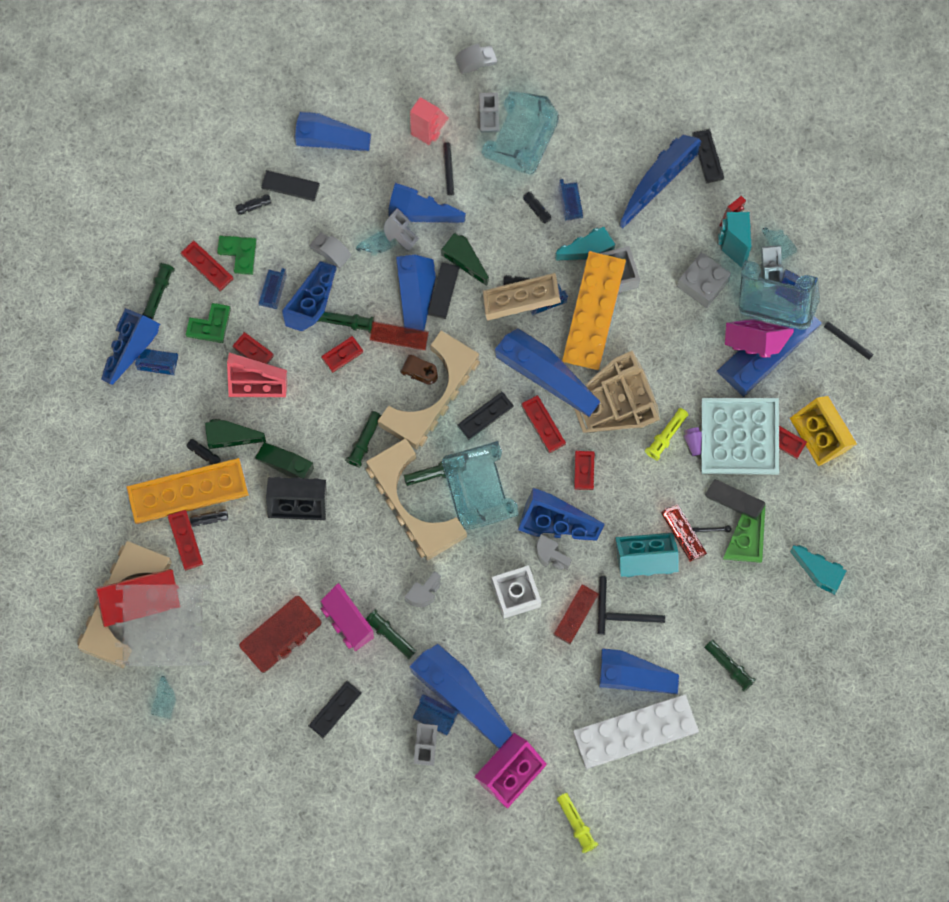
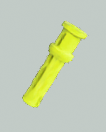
[644,408,689,461]
[556,793,599,854]

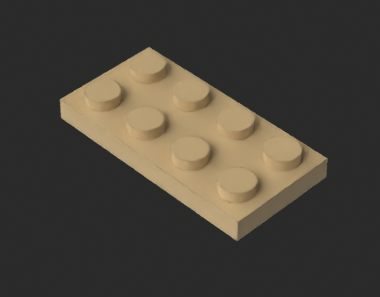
[483,273,561,321]

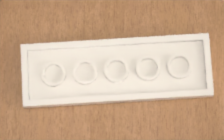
[573,694,699,769]

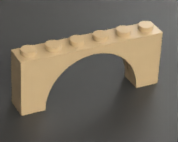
[378,331,480,450]
[365,438,467,561]
[77,541,172,669]

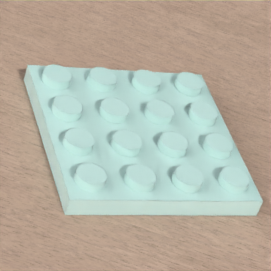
[702,398,779,475]

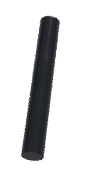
[443,142,454,195]
[824,321,874,360]
[597,576,607,635]
[606,612,665,623]

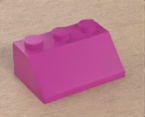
[725,319,794,358]
[320,583,374,651]
[474,733,547,809]

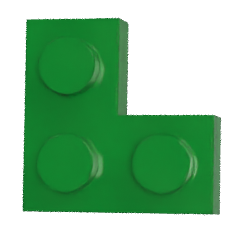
[217,235,257,275]
[185,303,231,343]

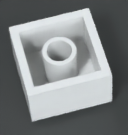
[491,565,541,619]

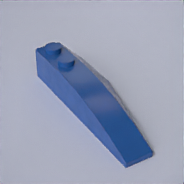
[620,135,701,228]
[717,310,822,397]
[495,328,600,417]
[410,644,513,749]

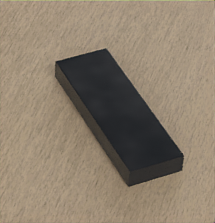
[692,129,724,183]
[261,170,320,201]
[428,262,460,319]
[457,392,514,440]
[705,479,766,520]
[308,681,362,739]

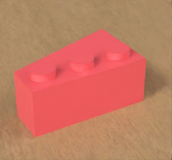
[410,97,449,145]
[227,353,287,397]

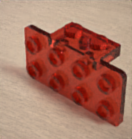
[239,596,322,673]

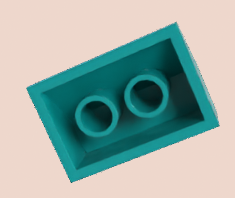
[718,212,752,268]
[615,533,679,577]

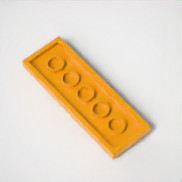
[562,251,626,371]
[126,458,249,524]

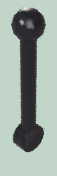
[691,525,732,533]

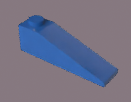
[295,112,371,151]
[388,183,466,223]
[396,255,436,334]
[282,261,337,332]
[101,308,160,385]
[518,488,605,541]
[599,649,679,694]

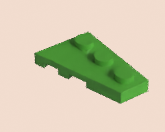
[723,506,765,563]

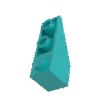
[555,226,615,261]
[790,545,847,595]

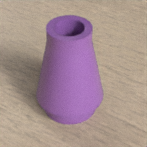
[684,427,702,457]

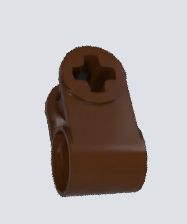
[400,354,438,385]

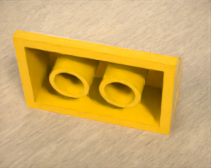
[790,396,857,466]

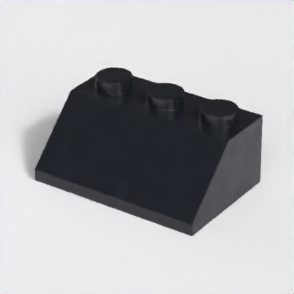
[266,477,327,521]

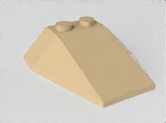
[574,351,660,433]

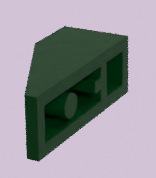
[441,233,489,286]
[205,419,266,449]
[255,442,314,479]

